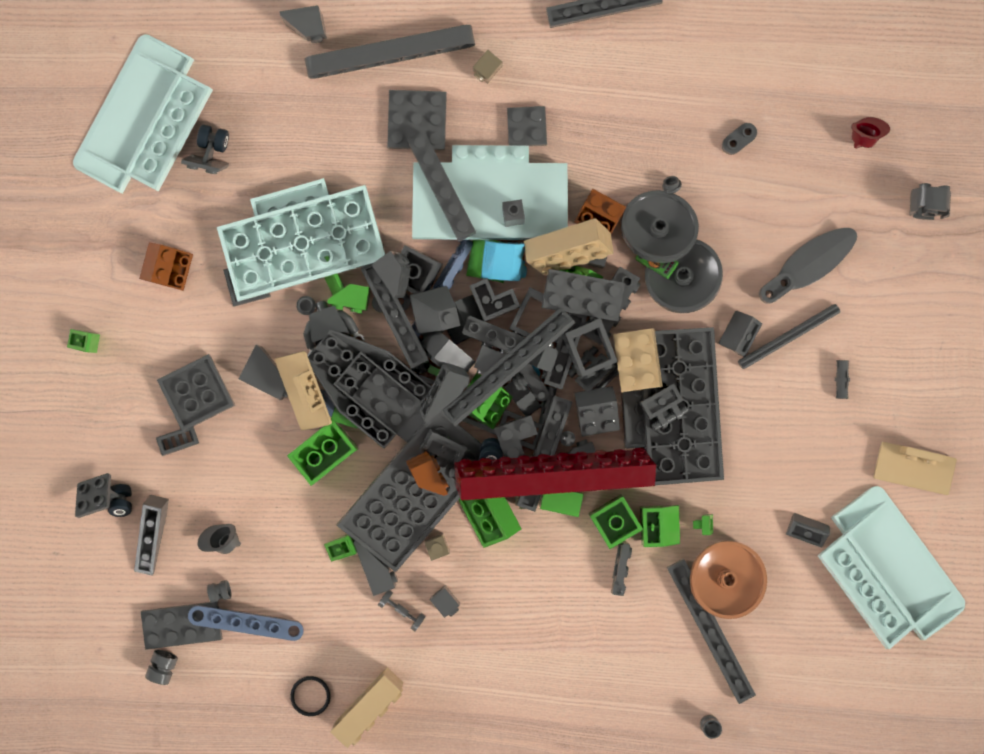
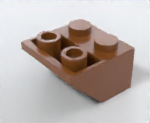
[574,188,626,234]
[139,242,193,291]
[406,451,449,496]

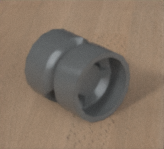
[145,650,178,685]

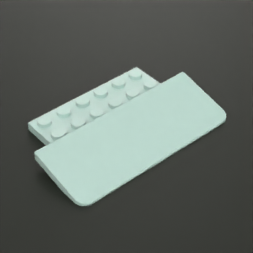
[73,35,213,194]
[818,486,965,649]

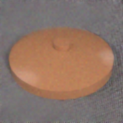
[690,541,767,619]

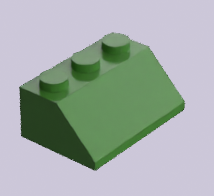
[287,419,359,486]
[458,497,522,548]

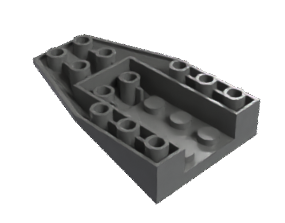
[308,329,432,449]

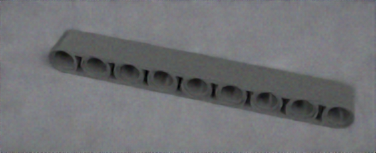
[305,25,475,79]

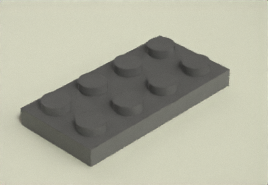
[541,269,625,321]
[141,602,223,650]

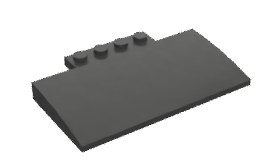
[621,327,724,485]

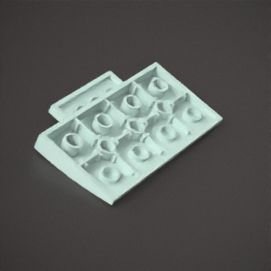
[412,145,568,240]
[217,178,385,302]

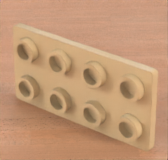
[275,351,332,431]
[873,442,957,495]

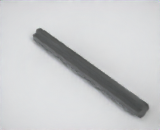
[738,304,840,369]

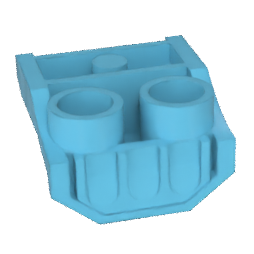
[481,240,524,281]

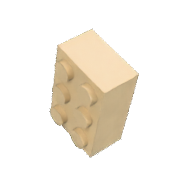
[613,328,663,392]

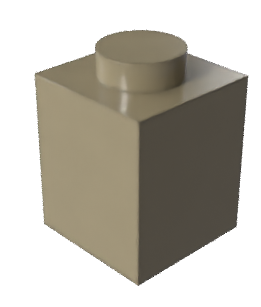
[473,50,503,84]
[425,534,450,561]

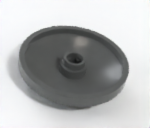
[621,190,699,263]
[645,239,723,313]

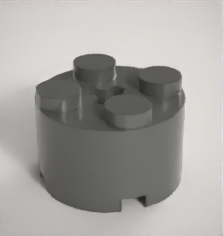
[909,183,951,220]

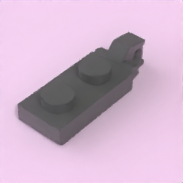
[611,541,632,596]

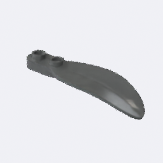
[759,228,857,304]

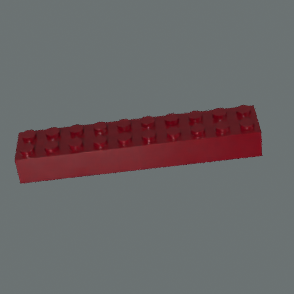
[455,448,656,500]

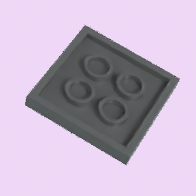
[387,90,447,150]
[157,354,236,431]

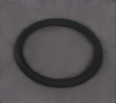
[290,676,331,717]

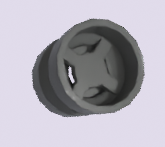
[207,580,232,603]
[700,715,722,739]

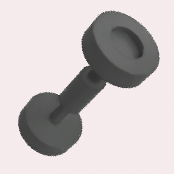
[378,590,426,632]

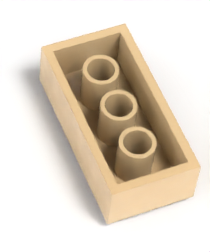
[524,218,614,275]
[330,667,404,748]

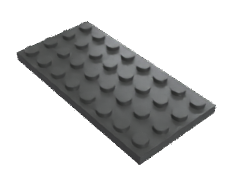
[337,410,481,572]

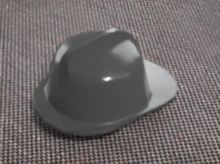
[197,524,241,554]

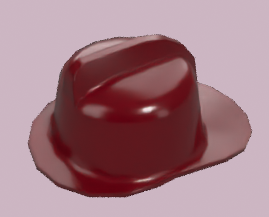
[851,117,890,149]

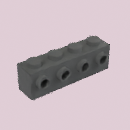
[582,267,641,345]
[541,312,587,389]

